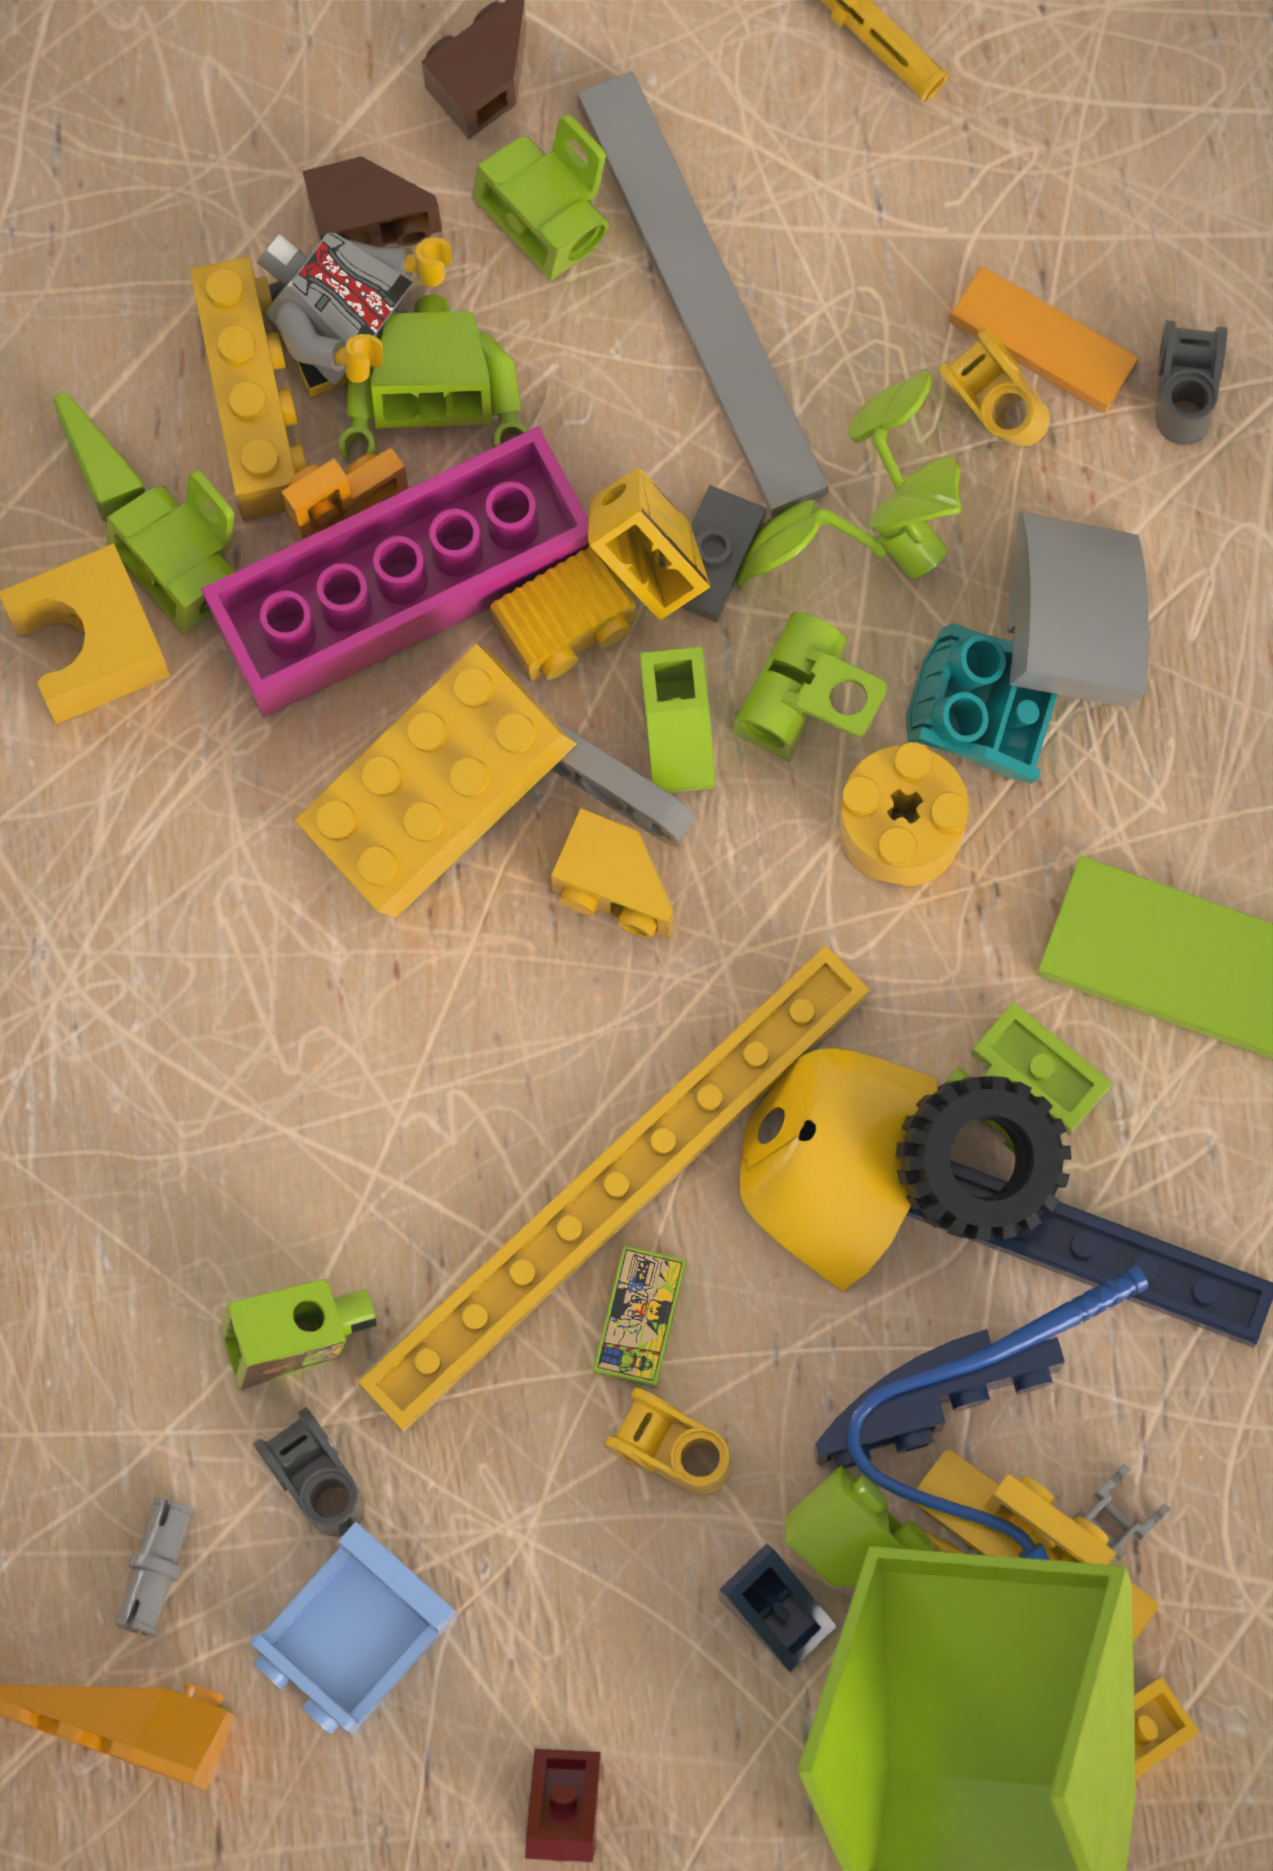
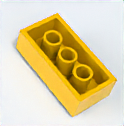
[294,643,577,918]

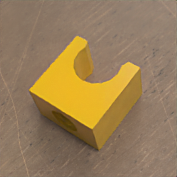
[0,543,171,725]

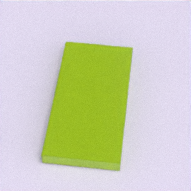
[1037,855,1273,1060]

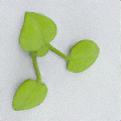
[736,369,962,591]

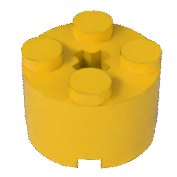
[839,742,969,886]

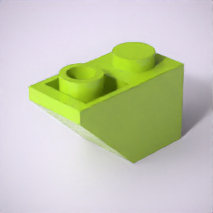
[640,646,716,793]
[785,1465,935,1587]

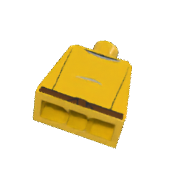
[588,468,710,621]

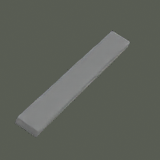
[577,70,828,517]

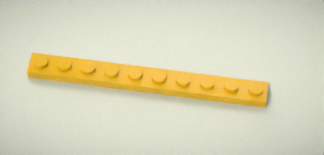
[357,945,870,1432]

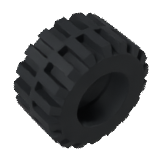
[896,1076,1072,1241]

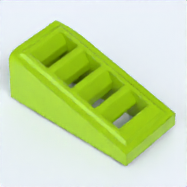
[53,391,146,523]

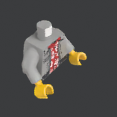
[256,233,452,385]

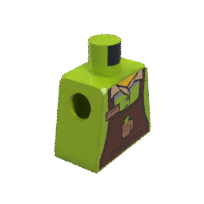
[220,1279,376,1391]

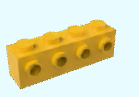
[189,256,307,521]

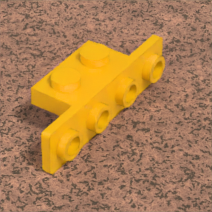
[911,1449,1159,1644]

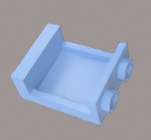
[249,1521,458,1735]

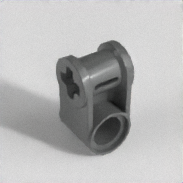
[1156,320,1227,445]
[253,1406,365,1536]

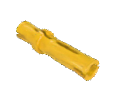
[820,0,949,102]

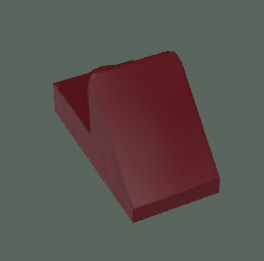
[525,1749,601,1863]

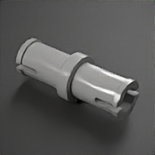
[114,1497,195,1637]

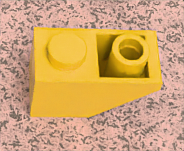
[551,808,674,939]

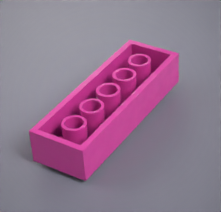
[201,426,589,718]

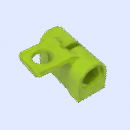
[472,114,610,282]
[106,470,237,635]
[734,612,887,761]

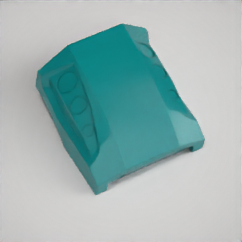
[905,623,1058,784]

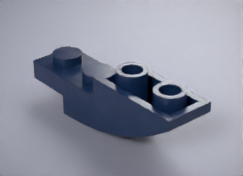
[814,1329,1065,1470]

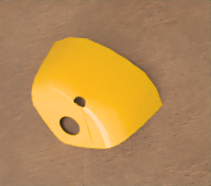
[740,1048,938,1292]

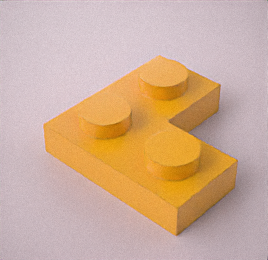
[282,447,409,542]

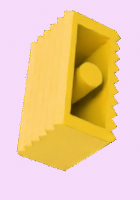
[490,546,636,682]

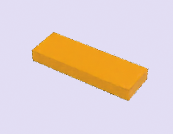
[949,266,1139,413]

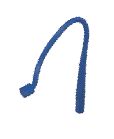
[847,1265,1149,1560]

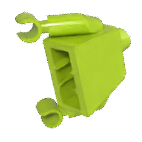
[338,294,528,463]

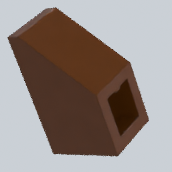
[422,0,527,139]
[302,156,442,247]

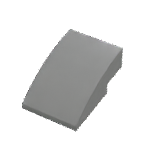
[1007,511,1149,707]

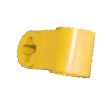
[937,327,1050,447]
[603,1387,732,1496]

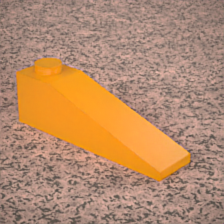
[0,1682,235,1791]

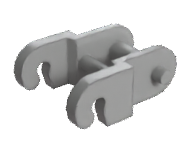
[1074,1464,1170,1560]

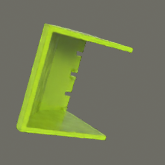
[798,1546,1136,1871]

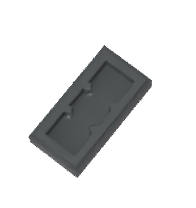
[681,485,767,622]

